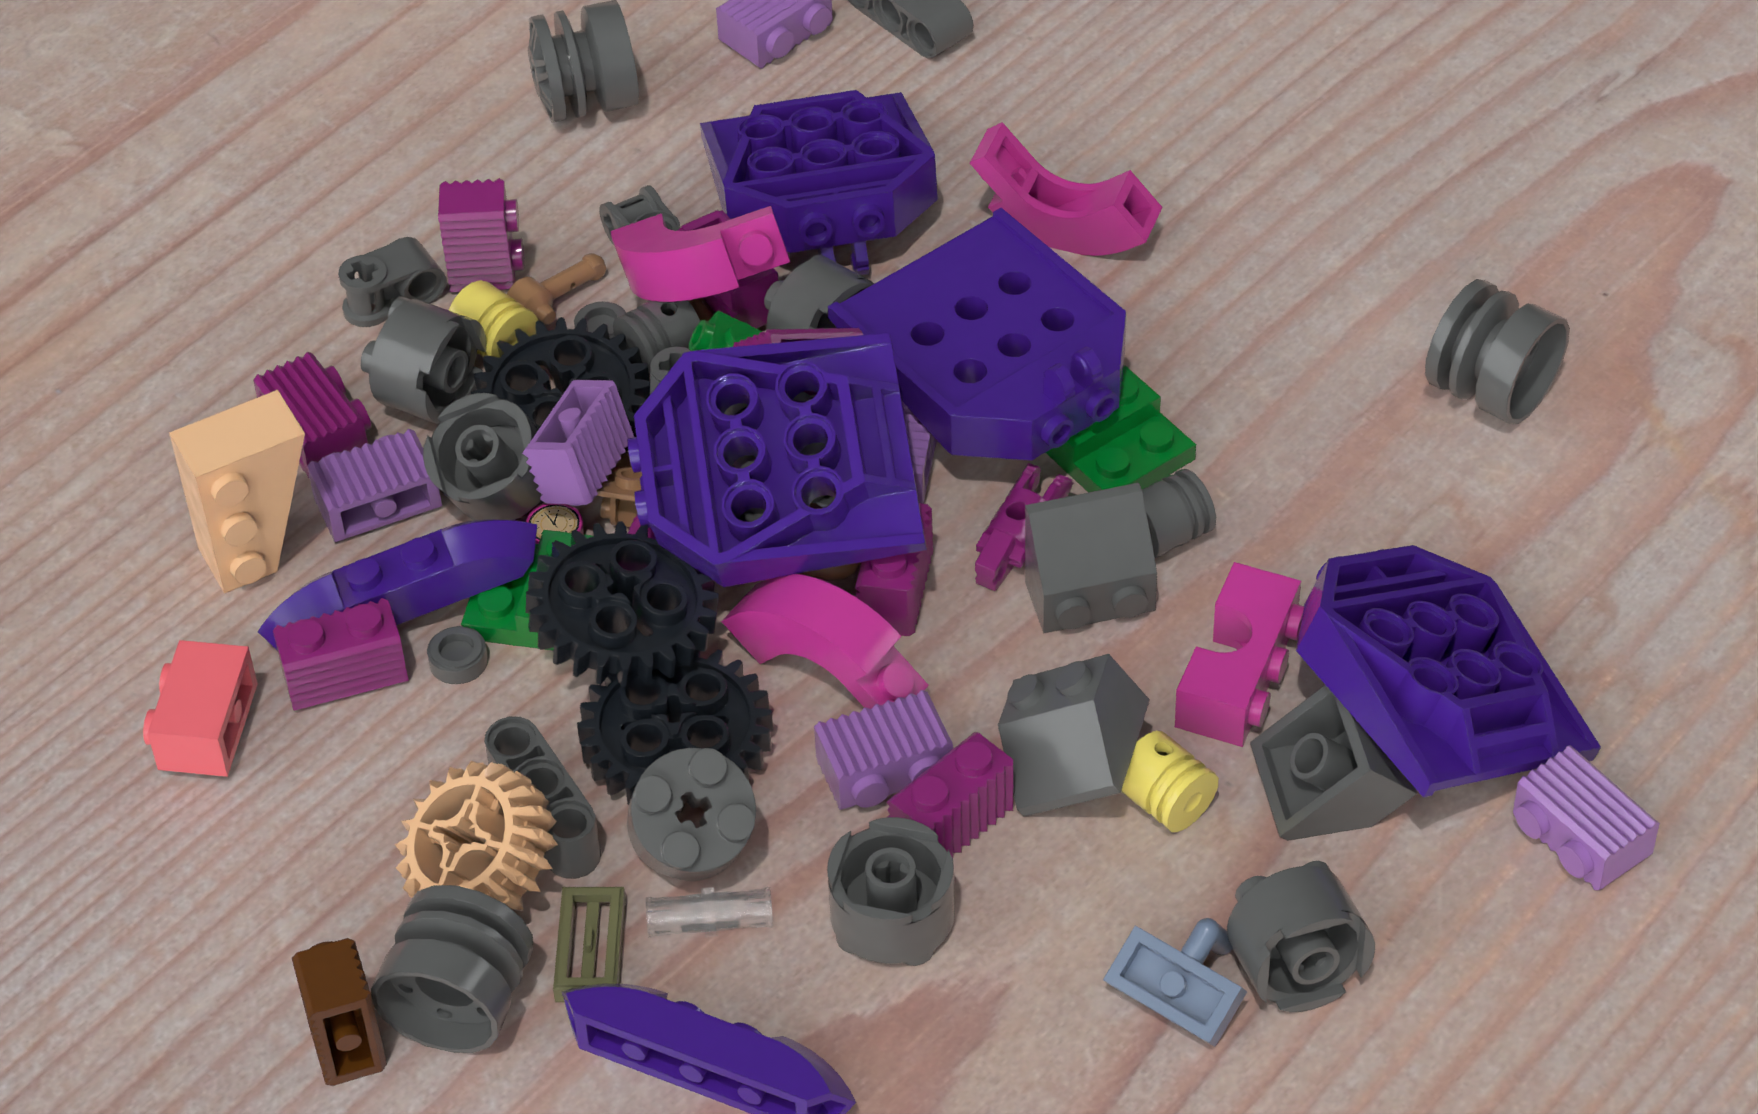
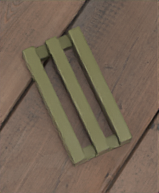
[553,887,626,1002]

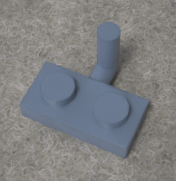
[1103,918,1247,1047]

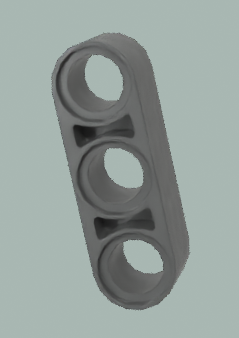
[848,0,974,58]
[484,716,601,879]

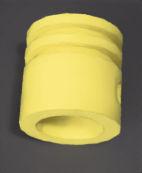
[449,280,538,358]
[1121,730,1219,832]

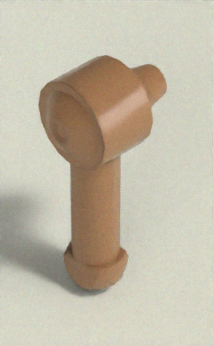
[507,253,606,325]

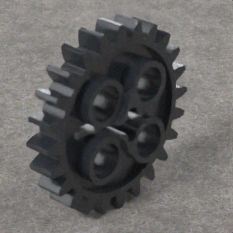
[471,317,650,452]
[525,521,719,687]
[577,649,773,813]

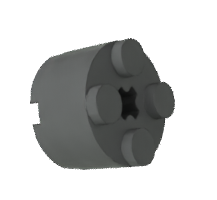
[764,255,874,330]
[360,297,486,424]
[423,393,544,521]
[627,748,756,881]
[827,817,955,966]
[1227,861,1375,1012]

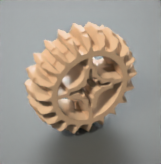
[395,761,558,910]

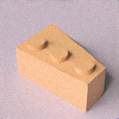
[169,390,305,594]

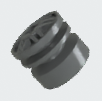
[528,0,639,123]
[1425,279,1570,424]
[371,885,533,1053]

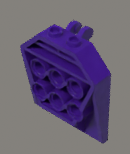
[700,90,938,275]
[828,208,1126,461]
[627,333,927,587]
[1296,545,1601,797]

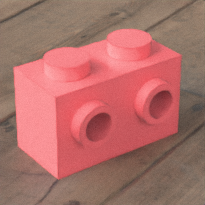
[143,640,258,777]

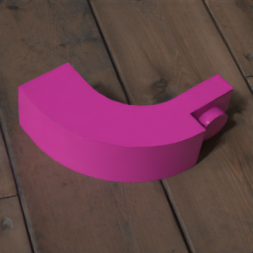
[970,122,1163,256]
[611,206,790,302]
[721,574,929,709]

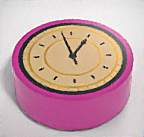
[526,504,584,544]

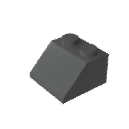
[1025,483,1157,634]
[998,654,1150,817]
[1250,685,1417,841]

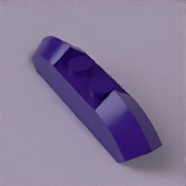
[258,519,537,650]
[562,984,856,1114]

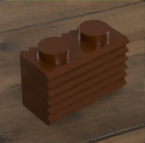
[292,938,387,1086]

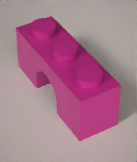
[1174,562,1304,747]

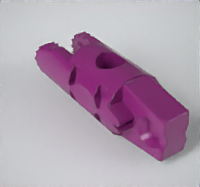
[975,463,1074,591]

